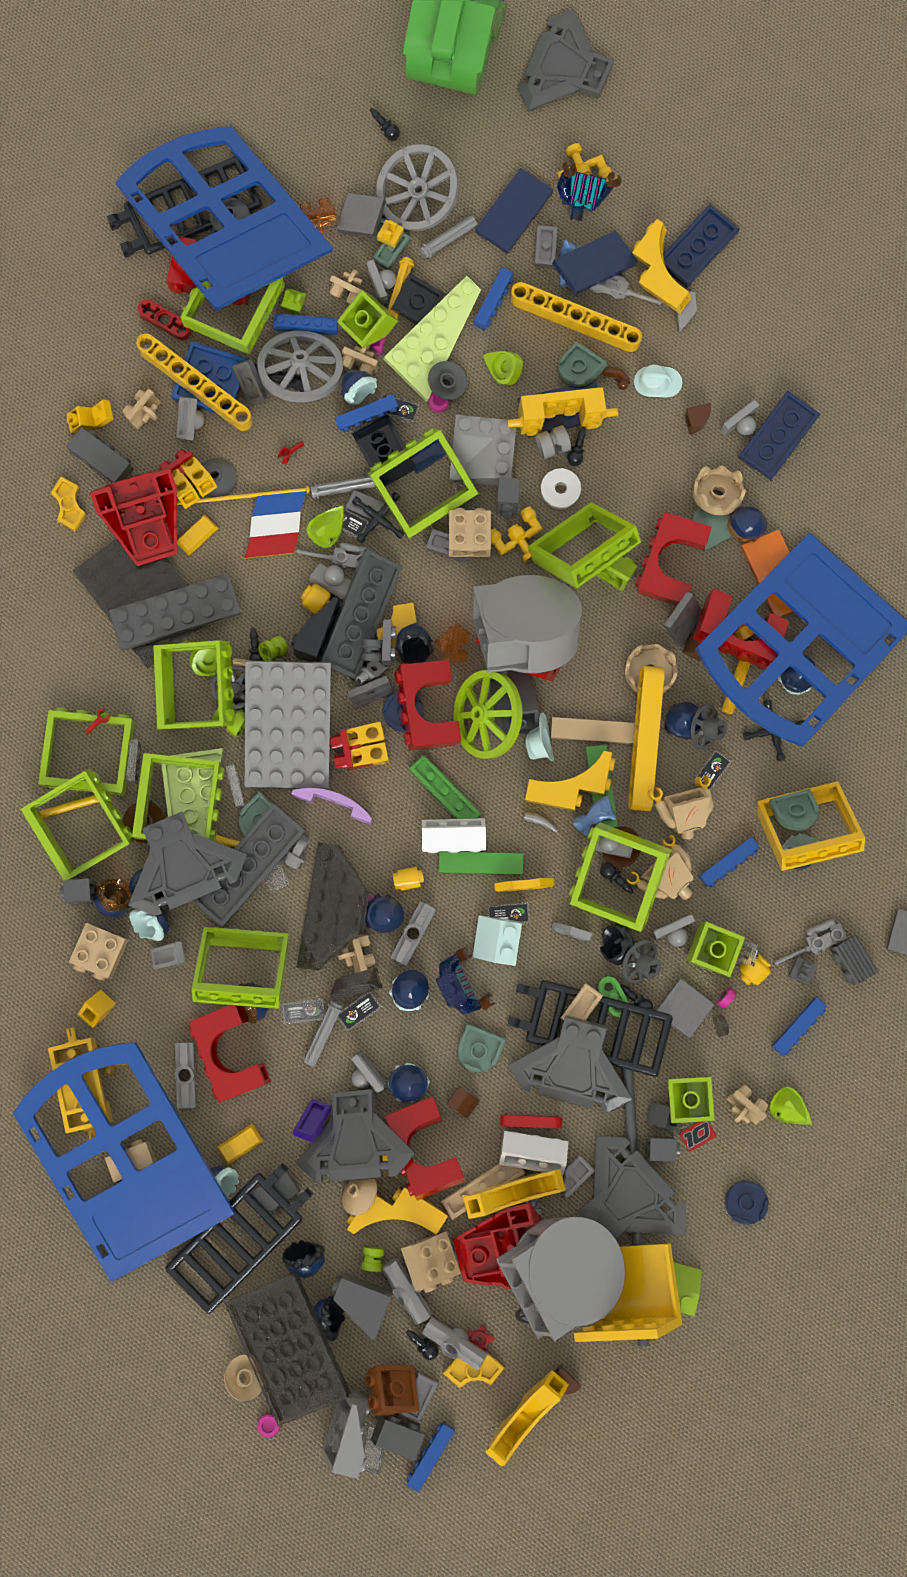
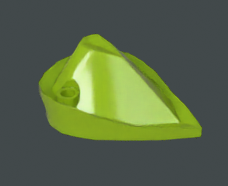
[483,351,523,386]
[307,505,344,548]
[189,649,233,676]
[769,1087,812,1125]

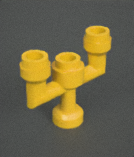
[557,143,612,197]
[491,506,543,563]

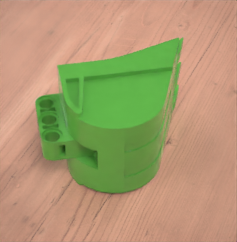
[403,0,507,96]

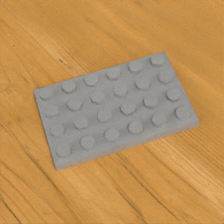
[245,661,331,788]

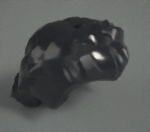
[600,923,634,966]

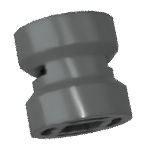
[362,639,383,661]

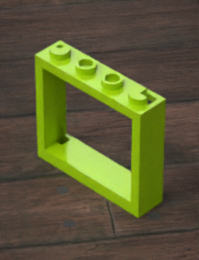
[180,277,285,355]
[367,428,478,538]
[528,502,641,588]
[153,640,235,730]
[38,708,135,796]
[132,753,224,841]
[21,769,134,881]
[569,823,672,932]
[192,927,289,1009]

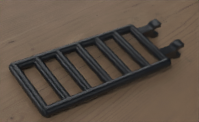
[107,156,262,258]
[507,980,673,1077]
[165,1163,314,1314]

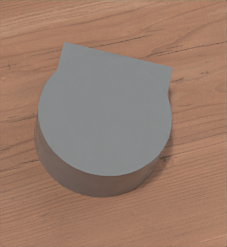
[472,575,582,673]
[496,1217,625,1341]

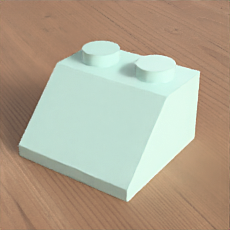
[472,915,522,966]

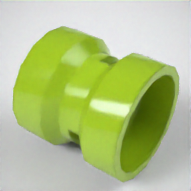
[259,636,288,661]
[361,1246,385,1272]

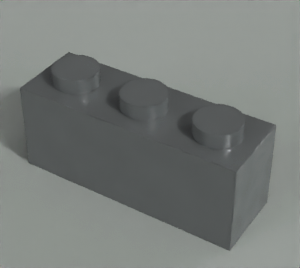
[66,427,133,483]

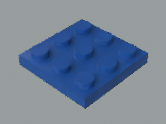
[171,341,249,413]

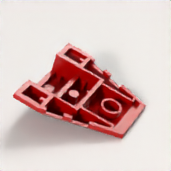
[90,468,177,566]
[453,1203,541,1289]

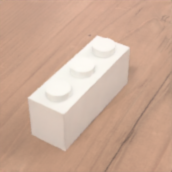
[422,818,486,853]
[499,1131,568,1175]

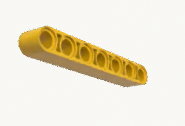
[511,282,642,352]
[136,334,253,431]
[628,666,664,811]

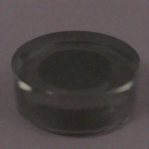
[713,1015,729,1037]

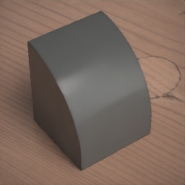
[646,1102,681,1132]

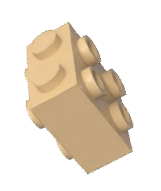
[449,508,491,557]
[69,923,129,981]
[401,1231,461,1293]

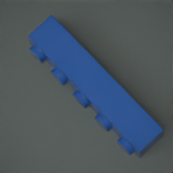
[474,267,514,331]
[274,314,338,335]
[335,394,399,432]
[698,837,759,887]
[771,997,827,1056]
[406,1421,455,1493]

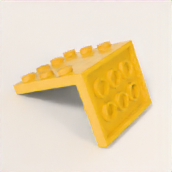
[574,1243,682,1342]

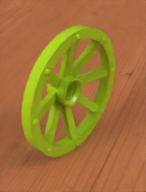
[453,670,522,759]

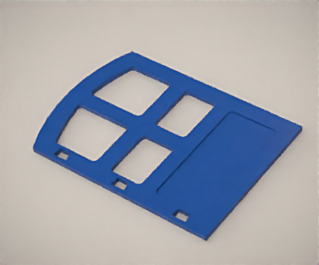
[116,126,333,311]
[696,533,907,747]
[13,1042,236,1282]

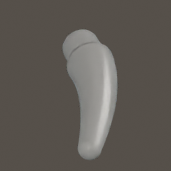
[524,812,558,833]

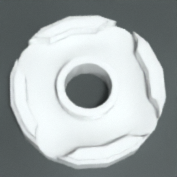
[540,468,581,510]

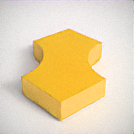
[51,476,86,532]
[376,603,417,650]
[494,878,554,892]
[443,1352,505,1388]

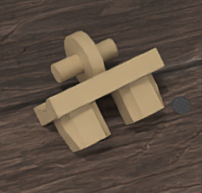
[329,269,363,304]
[342,345,378,375]
[122,389,161,430]
[338,933,375,974]
[726,1085,768,1125]

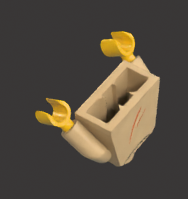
[647,776,714,839]
[627,835,693,900]

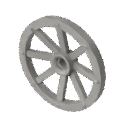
[376,144,459,231]
[257,330,343,402]

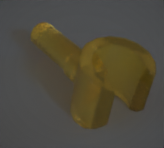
[104,1063,128,1074]

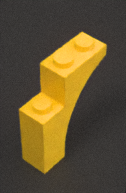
[632,219,692,314]
[525,751,616,811]
[463,1169,566,1219]
[346,1186,448,1235]
[485,1370,569,1466]

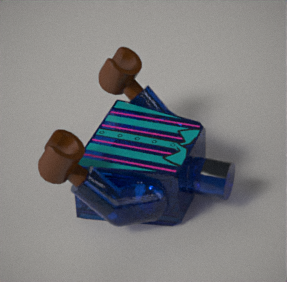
[557,162,622,221]
[436,947,495,1014]

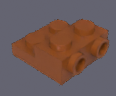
[365,1365,420,1416]

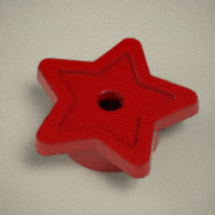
[467,1325,494,1352]

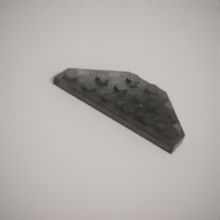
[296,842,370,971]

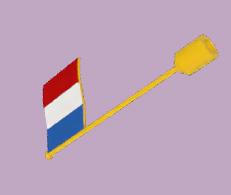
[177,486,310,559]

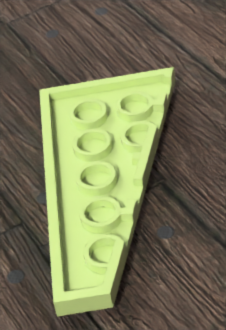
[383,276,481,402]
[161,748,224,837]

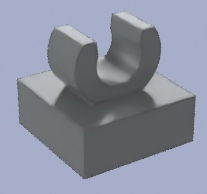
[788,957,818,986]

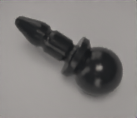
[370,108,400,141]
[567,427,586,466]
[249,627,264,661]
[600,862,633,893]
[620,984,653,1009]
[406,1330,439,1360]

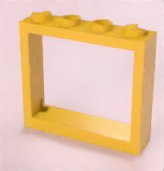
[757,781,865,871]

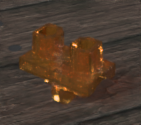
[300,198,336,233]
[435,624,470,664]

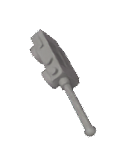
[590,275,662,305]
[296,543,368,569]
[774,919,847,965]

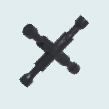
[352,492,405,544]
[743,700,804,761]

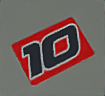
[679,1121,716,1152]

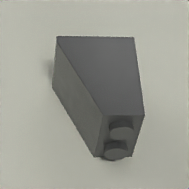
[490,671,539,739]
[332,1273,392,1340]

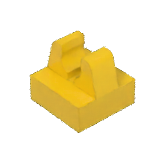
[377,220,404,248]

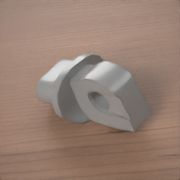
[355,661,387,686]
[283,836,310,870]

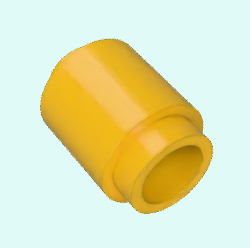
[392,866,424,891]

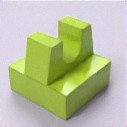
[281,288,307,315]

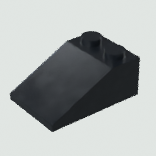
[352,414,417,487]
[291,597,340,662]

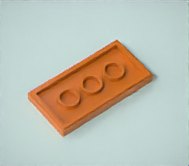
[741,529,794,617]

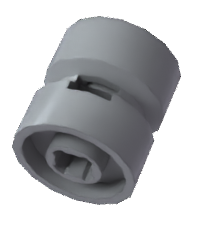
[535,425,571,459]

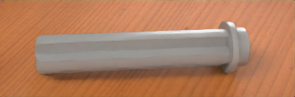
[419,216,477,259]
[310,476,375,499]
[304,1000,343,1067]

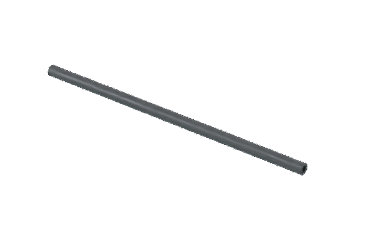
[622,1059,649,1346]

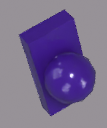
[293,1099,331,1142]

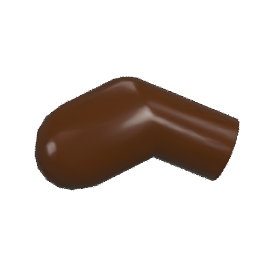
[603,366,630,390]

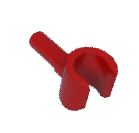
[277,441,304,464]
[85,708,110,734]

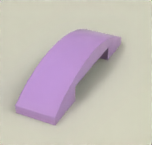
[291,788,372,825]

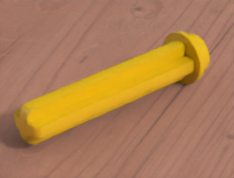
[388,257,414,319]
[722,660,751,714]

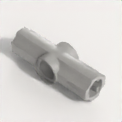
[390,901,436,966]
[174,1042,197,1109]
[381,1258,432,1324]
[422,1317,488,1370]

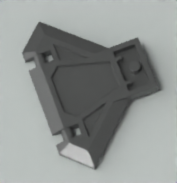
[518,9,614,111]
[128,812,247,916]
[508,1015,632,1113]
[296,1089,415,1183]
[578,1136,686,1239]

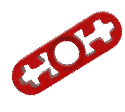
[138,299,191,340]
[500,1114,562,1128]

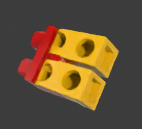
[159,449,217,509]
[330,721,390,770]

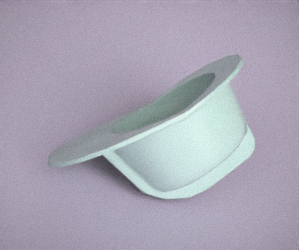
[634,364,682,398]
[525,713,554,762]

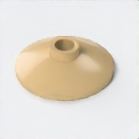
[342,1178,377,1215]
[224,1355,265,1401]

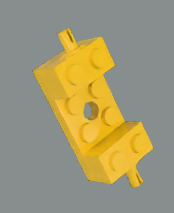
[507,387,618,436]
[48,1027,113,1140]

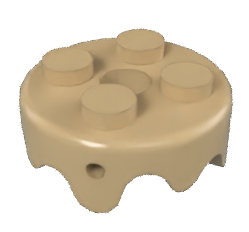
[693,466,746,515]
[625,644,678,693]

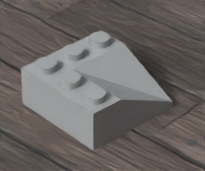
[449,415,516,486]
[322,1387,370,1479]

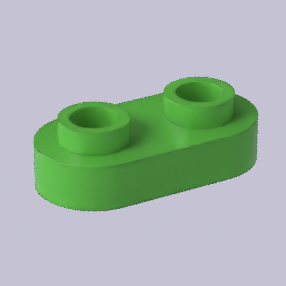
[598,976,629,1017]

